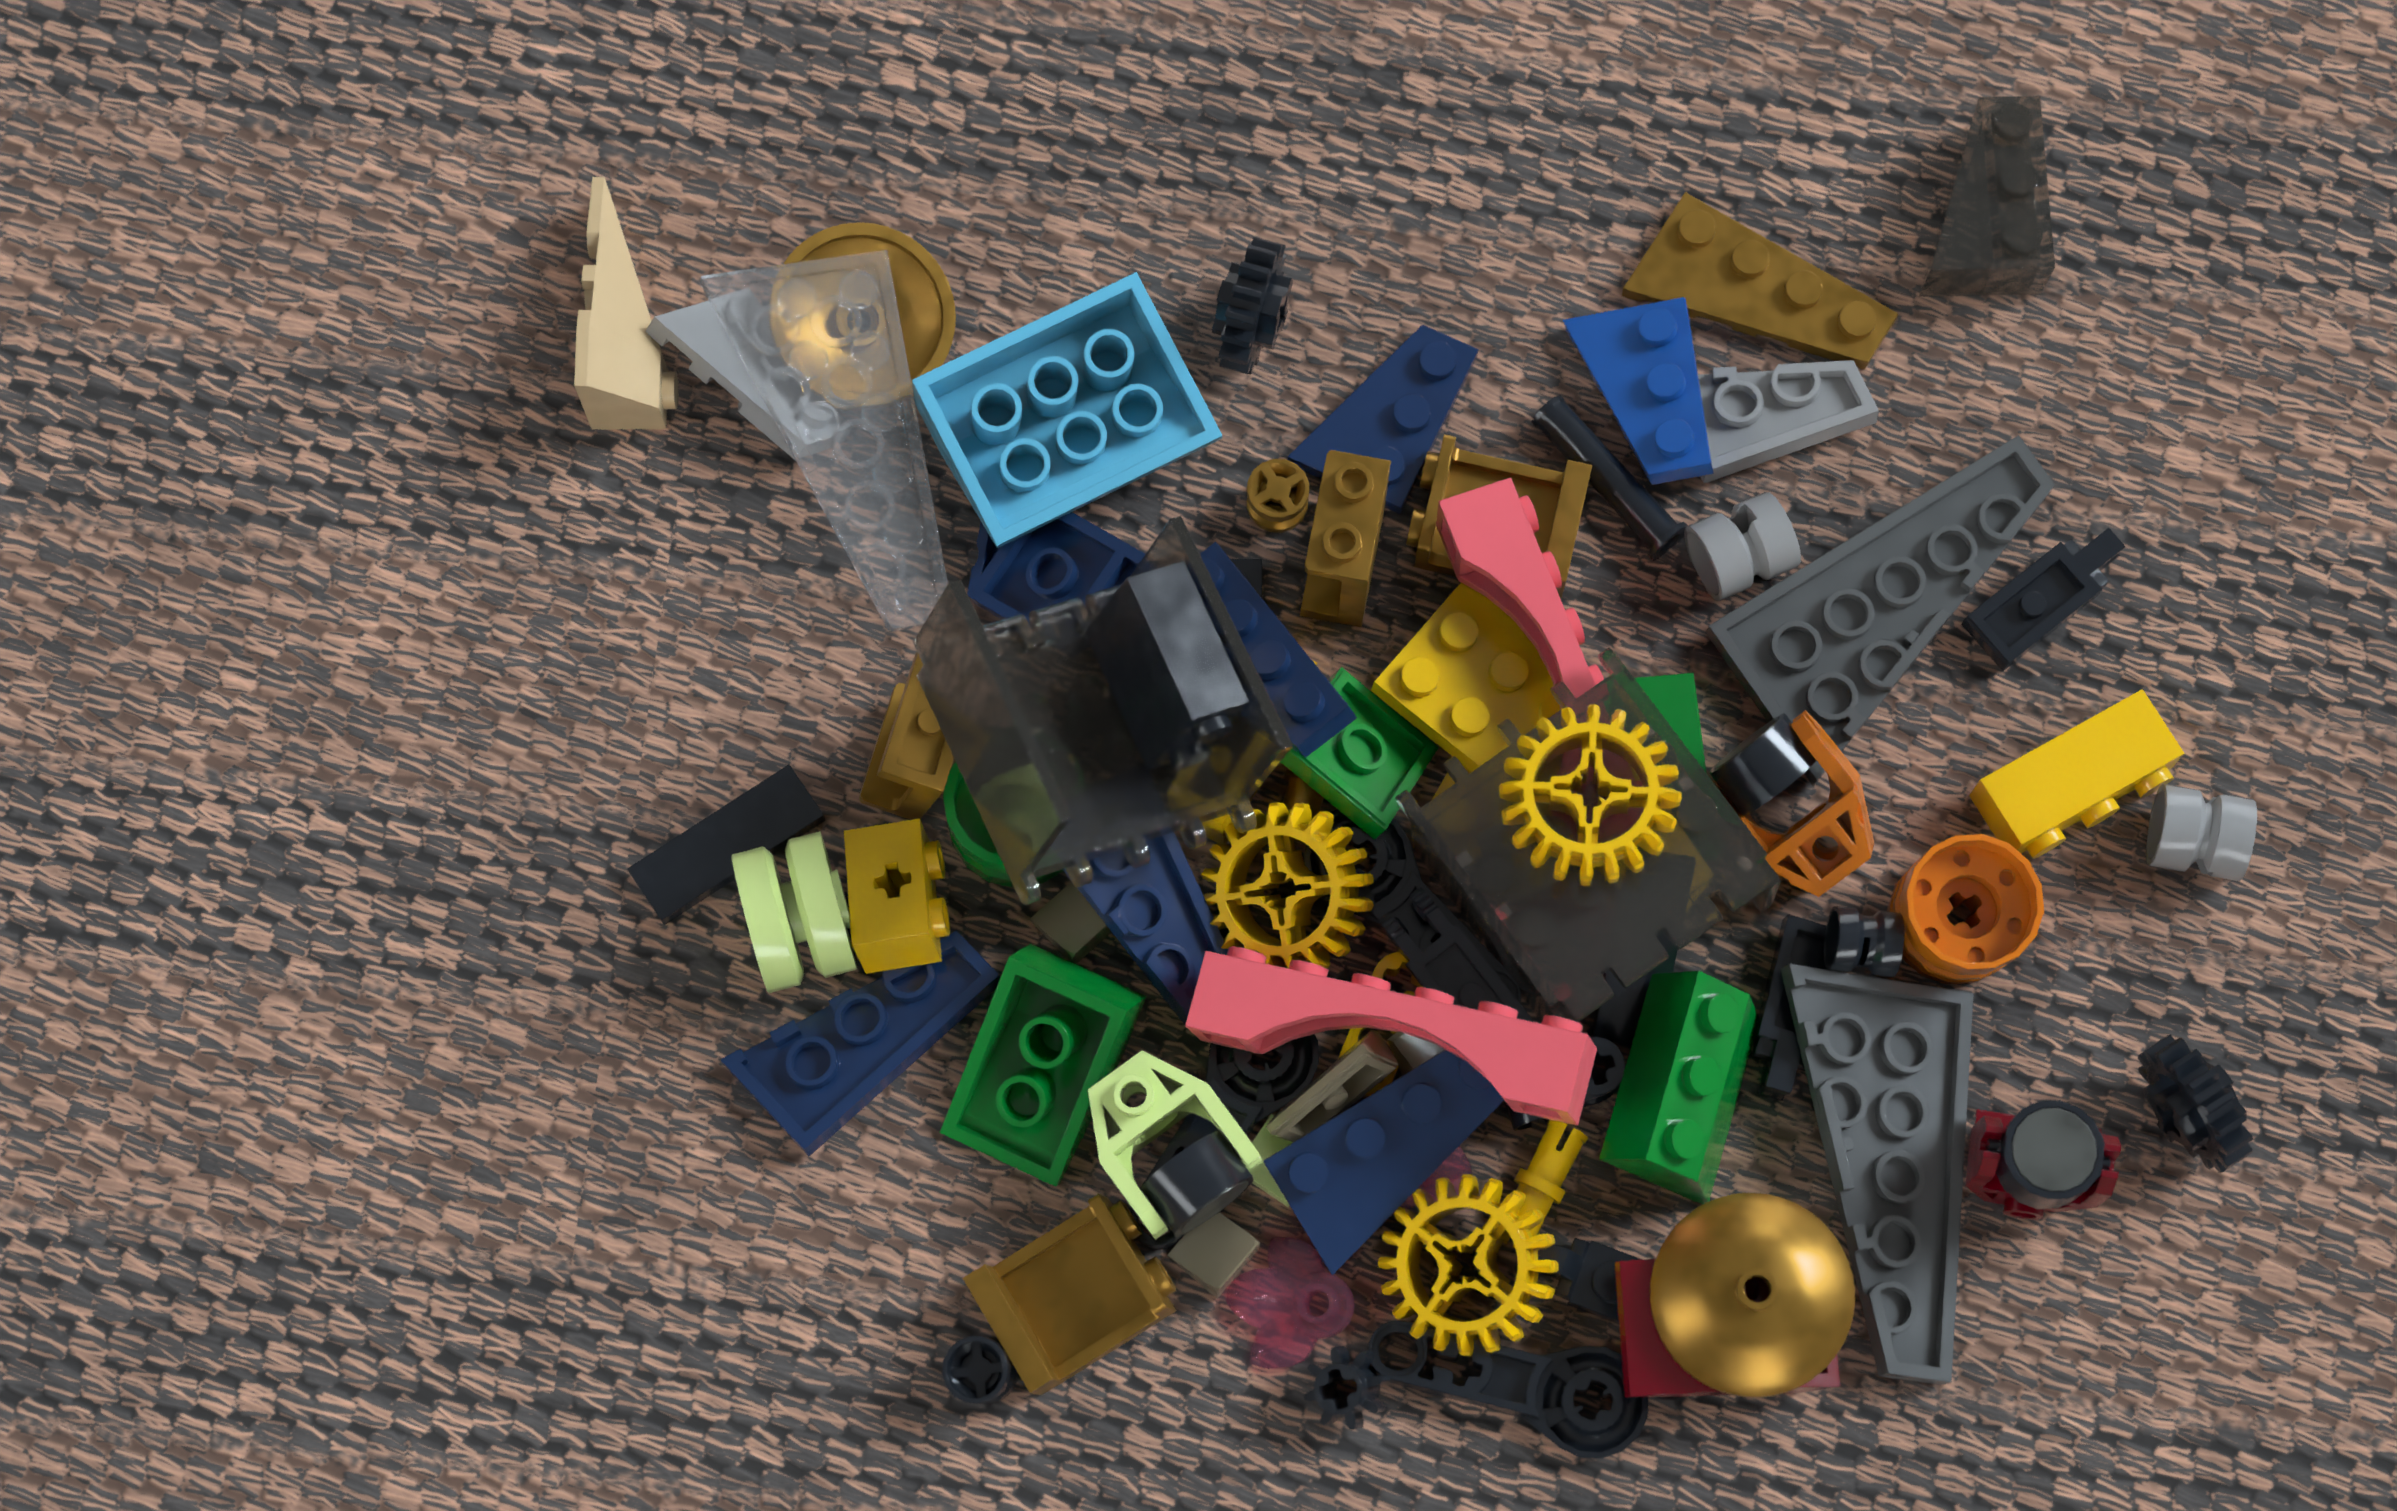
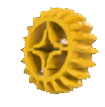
[1499,704,1681,886]
[1201,802,1375,969]
[1378,1174,1558,1356]

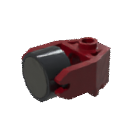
[1965,1100,2121,1220]

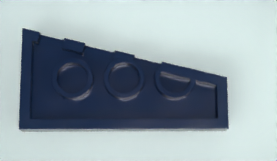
[1186,542,1357,758]
[720,931,1000,1157]
[1263,1050,1504,1275]

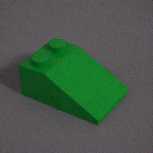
[939,943,1147,1187]

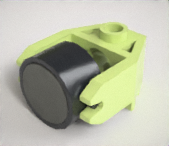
[1088,1050,1262,1240]

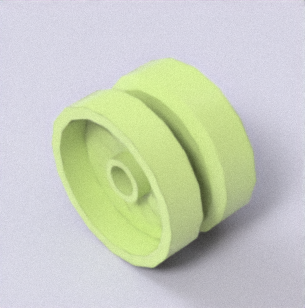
[732,831,857,993]

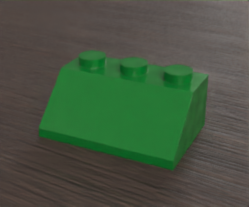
[1599,971,1758,1204]

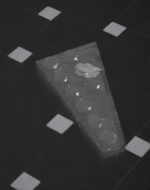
[699,250,954,632]

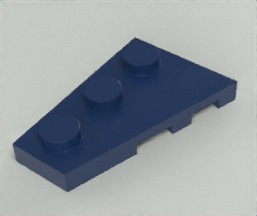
[1287,324,1479,514]

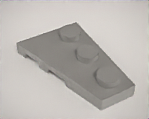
[646,288,851,461]
[1698,360,1879,484]

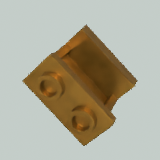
[1406,434,1592,599]
[1300,450,1391,627]
[859,649,981,820]
[963,1194,1176,1395]

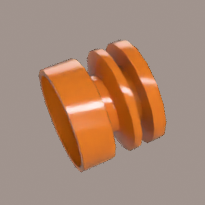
[1887,834,2044,984]

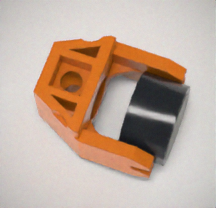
[1702,710,1874,897]

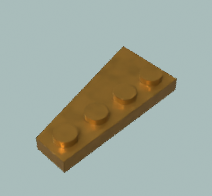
[1621,192,1898,370]

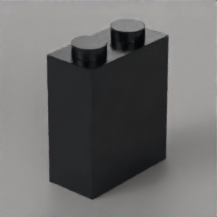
[1085,561,1249,770]

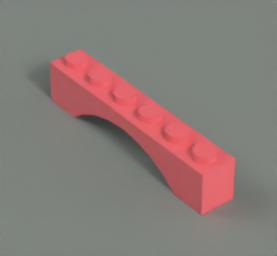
[1436,477,1644,866]
[1185,947,1597,1126]

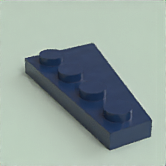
[1025,765,1228,1029]

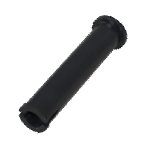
[1531,395,1688,561]

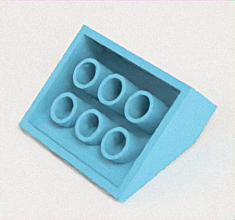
[912,272,1223,548]

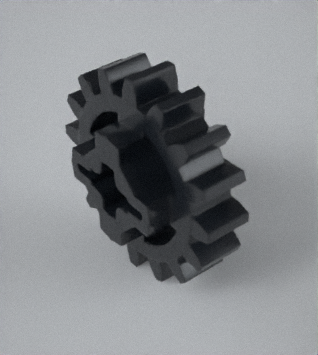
[1212,237,1293,375]
[2138,1034,2253,1173]

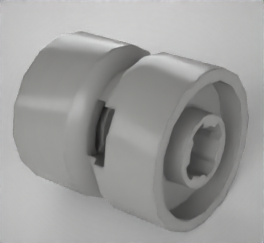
[1684,492,1801,601]
[2146,784,2257,881]

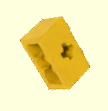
[844,818,950,974]

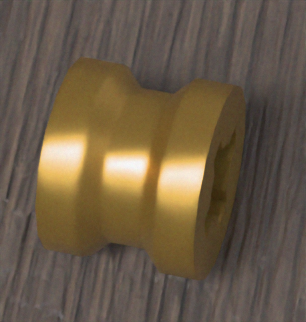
[1246,459,1309,533]

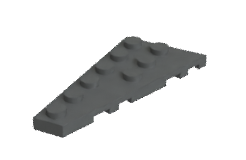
[1706,435,2055,787]
[1781,964,1974,1385]

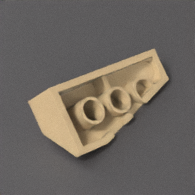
[574,177,679,429]

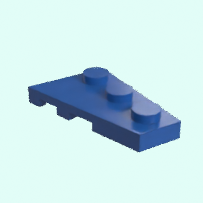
[1563,297,1714,485]

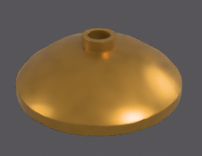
[768,222,956,409]
[1650,1193,1855,1397]

